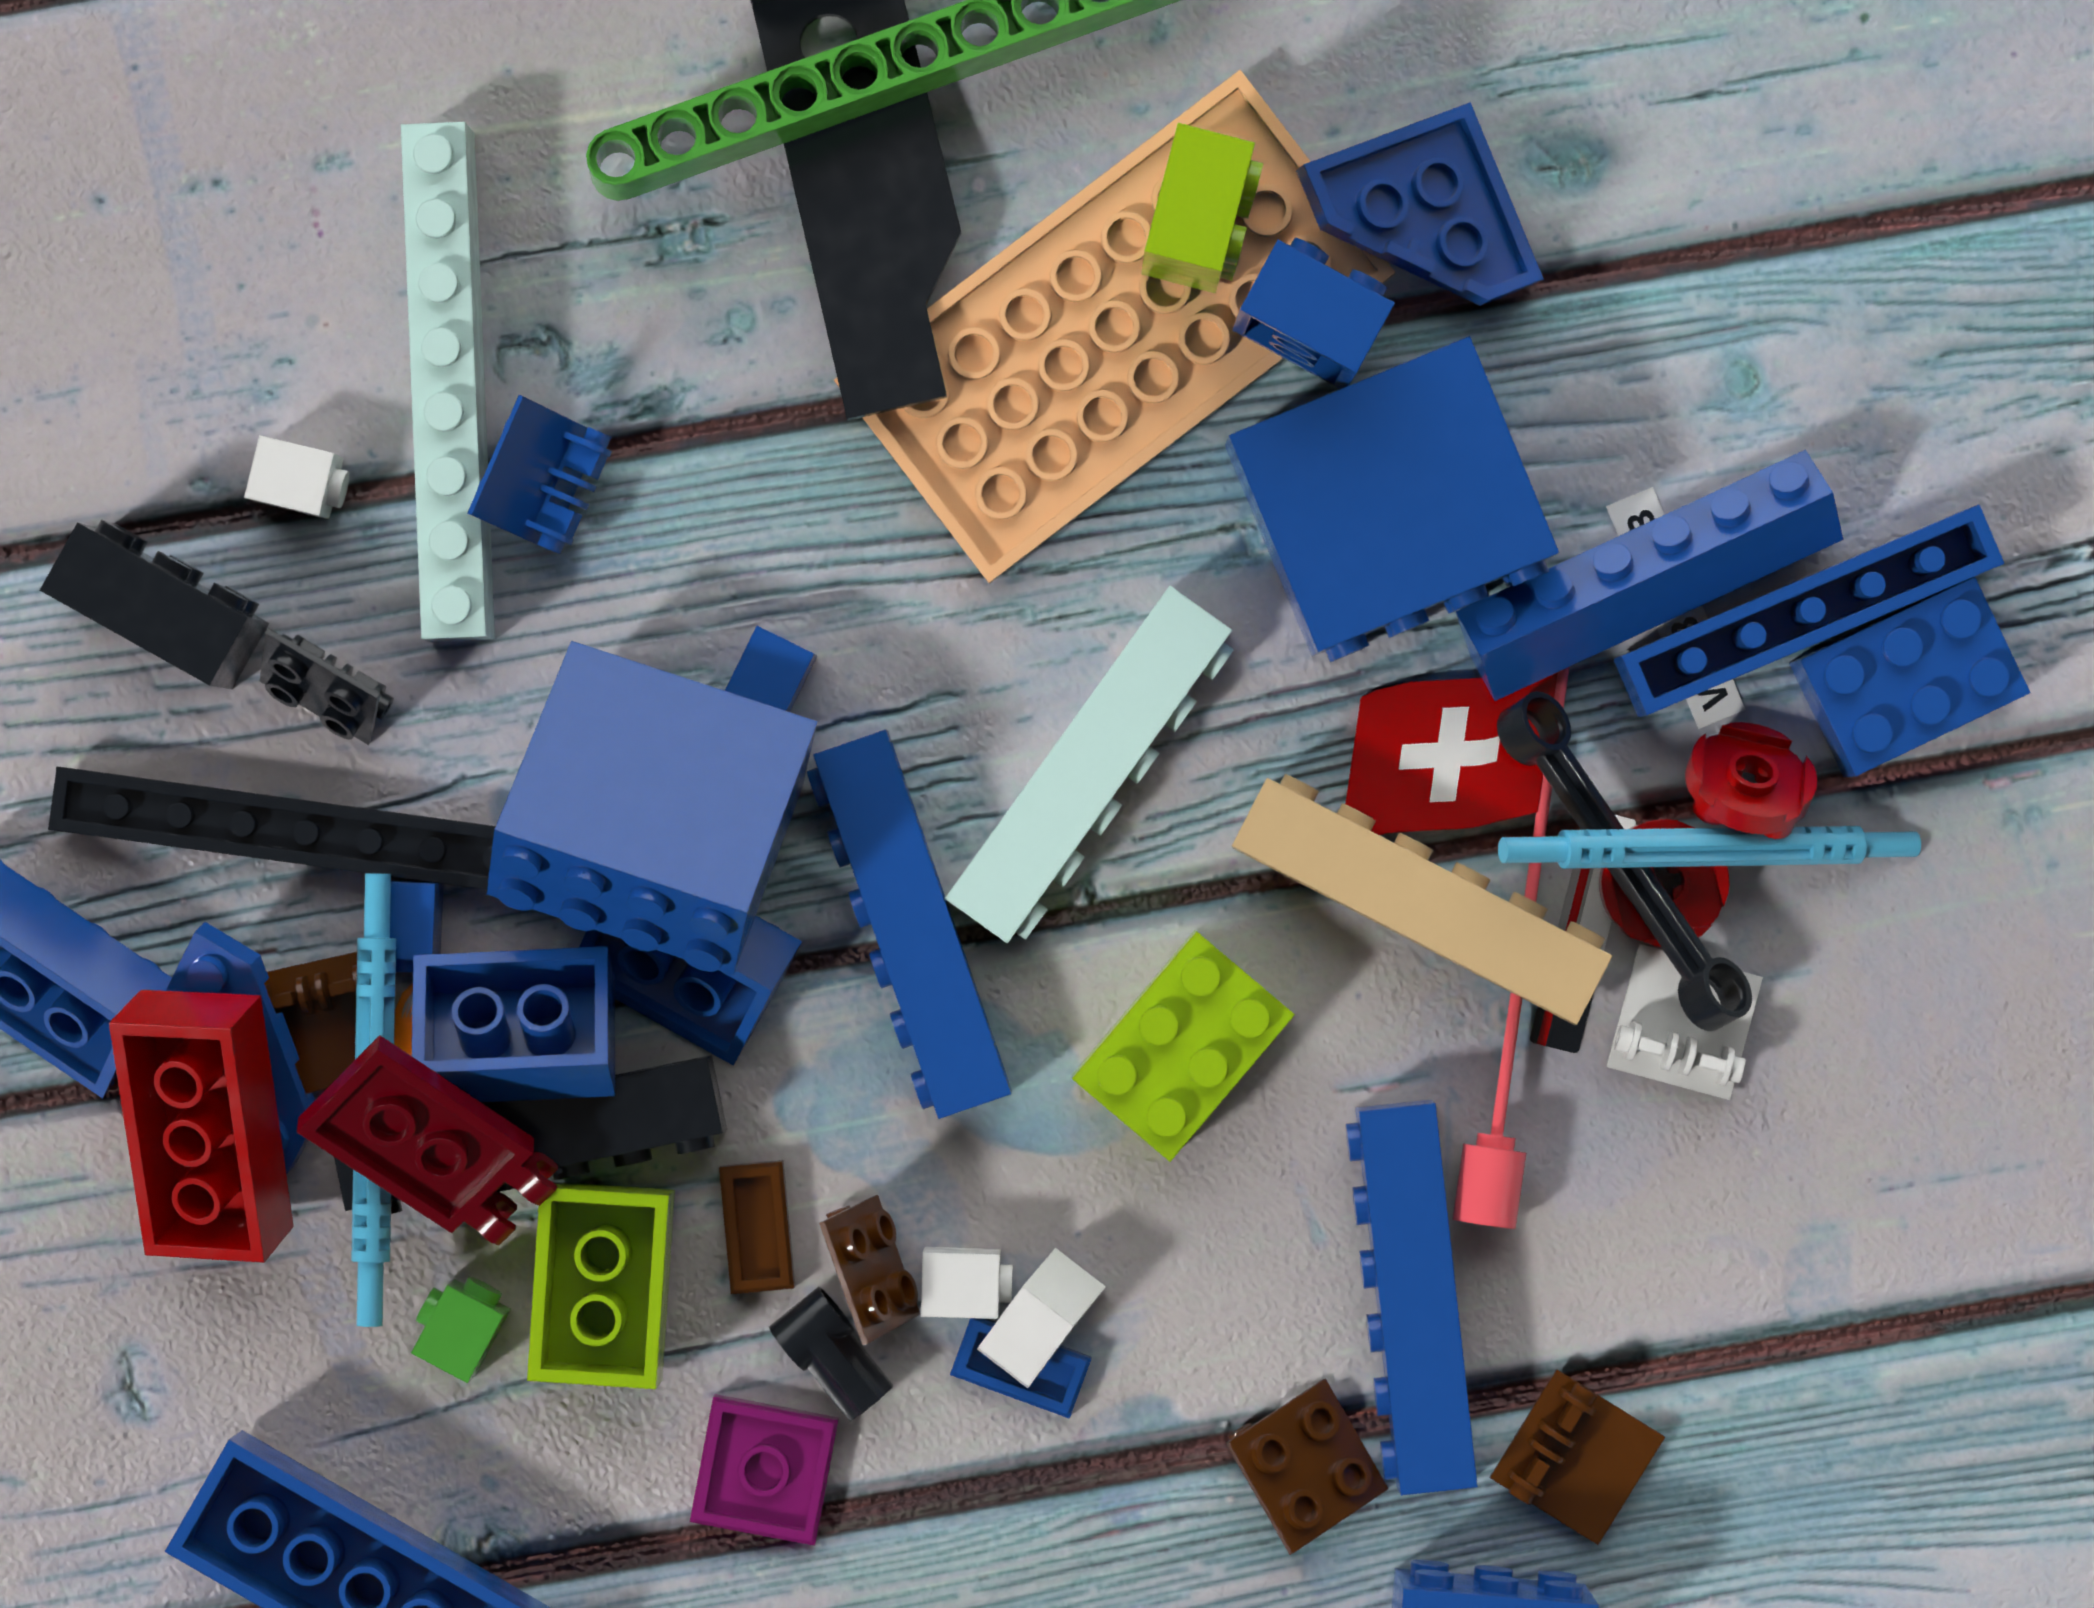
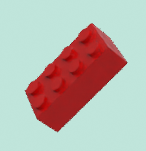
[109,990,294,1263]

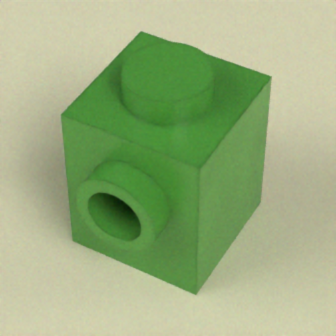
[411,1277,511,1383]

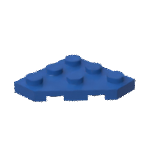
[1296,102,1544,306]
[166,922,315,1174]

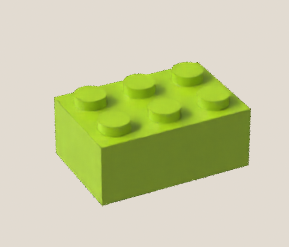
[1141,123,1263,293]
[1072,930,1295,1162]
[527,1182,675,1389]

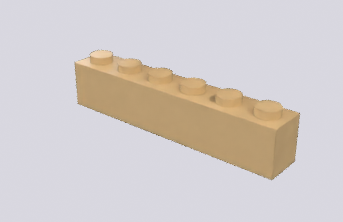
[1232,774,1613,1025]

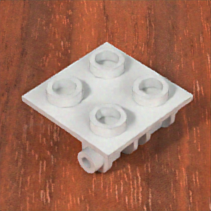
[1606,944,1763,1100]

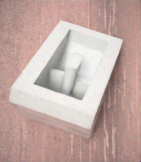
[977,1248,1106,1388]

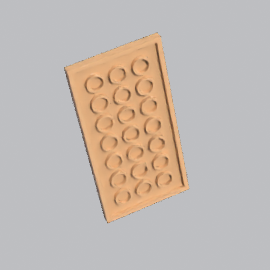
[834,70,1395,584]

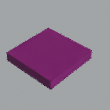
[690,1394,839,1546]

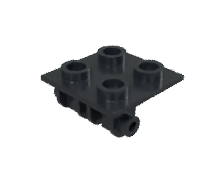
[259,628,394,745]

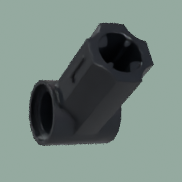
[769,1286,893,1422]

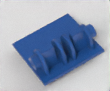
[467,395,612,554]

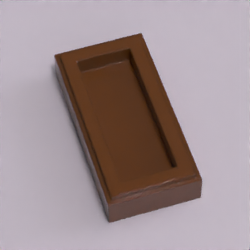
[719,1160,795,1294]

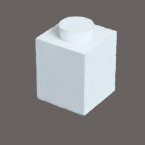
[244,435,349,520]
[921,1247,1013,1319]

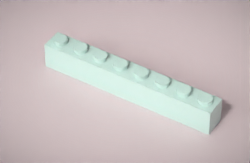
[401,122,495,642]

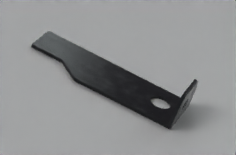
[750,0,962,421]

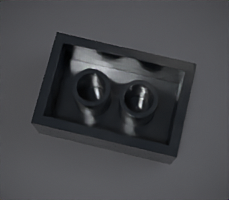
[39,519,269,689]

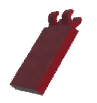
[297,1035,558,1245]

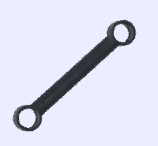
[1497,691,1752,1031]

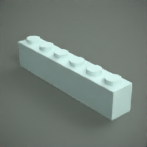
[945,586,1234,943]

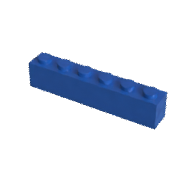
[1456,449,1844,701]
[1613,504,2005,717]
[807,729,1012,1119]
[1345,1099,1478,1496]

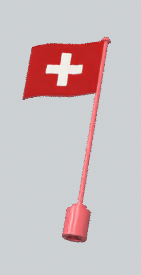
[1345,663,1577,1229]

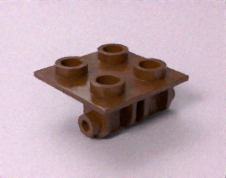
[264,952,357,1093]
[819,1195,920,1345]
[1489,1369,1665,1545]
[1226,1378,1389,1555]

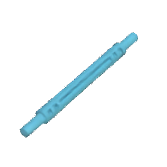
[1498,826,1921,869]
[351,873,396,1327]

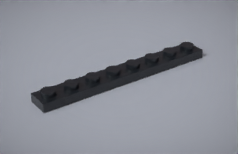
[48,766,496,890]

